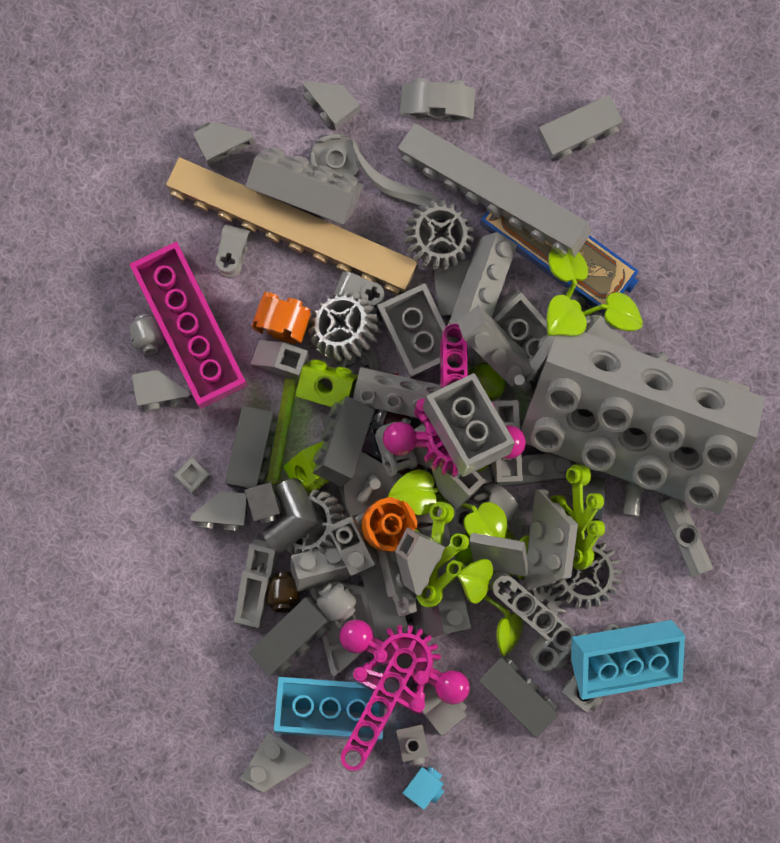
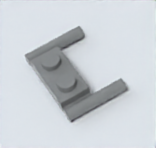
[514,335,555,396]

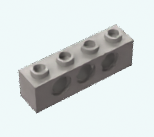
[353,367,440,417]

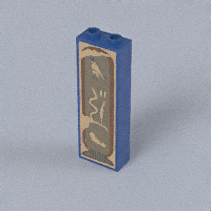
[480,211,639,316]

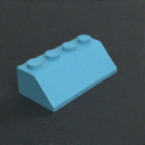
[571,620,685,700]
[274,677,386,742]

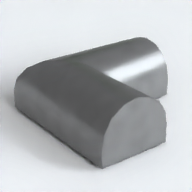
[263,478,322,553]

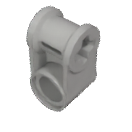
[216,225,251,278]
[333,271,385,311]
[375,422,417,477]

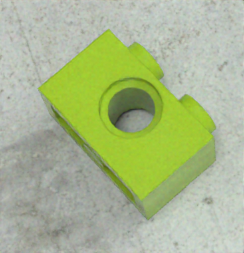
[295,360,358,407]
[283,441,329,493]

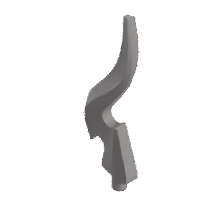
[356,152,447,254]

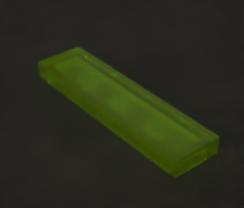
[267,378,297,486]

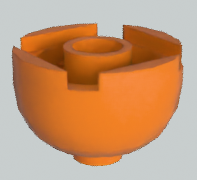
[361,497,417,552]

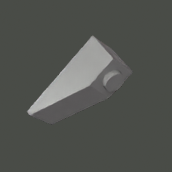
[491,400,523,482]

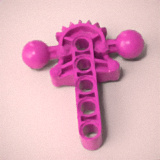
[383,324,526,478]
[339,619,470,772]

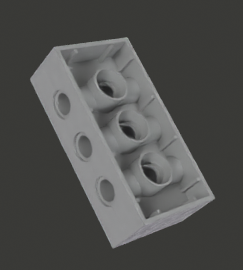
[521,332,765,514]

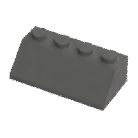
[412,524,471,640]

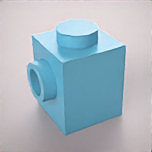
[402,766,444,810]

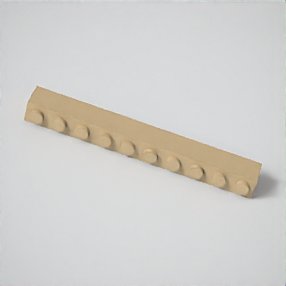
[166,157,418,295]

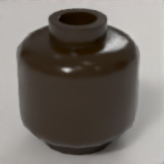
[266,572,301,613]

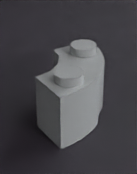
[400,78,475,122]

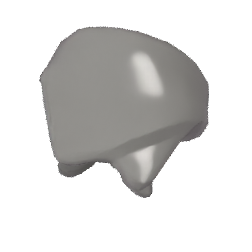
[473,483,519,521]

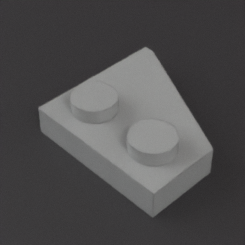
[240,732,312,793]

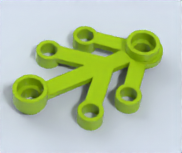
[550,465,605,570]
[415,502,469,607]

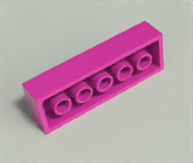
[129,241,248,409]

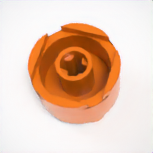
[251,292,311,344]

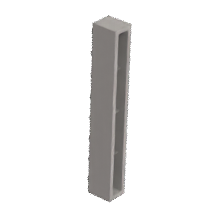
[398,123,592,258]

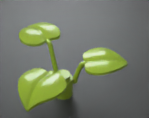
[547,245,643,336]
[388,464,507,538]
[456,535,530,657]

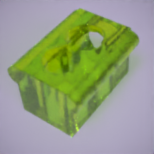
[455,535,473,564]

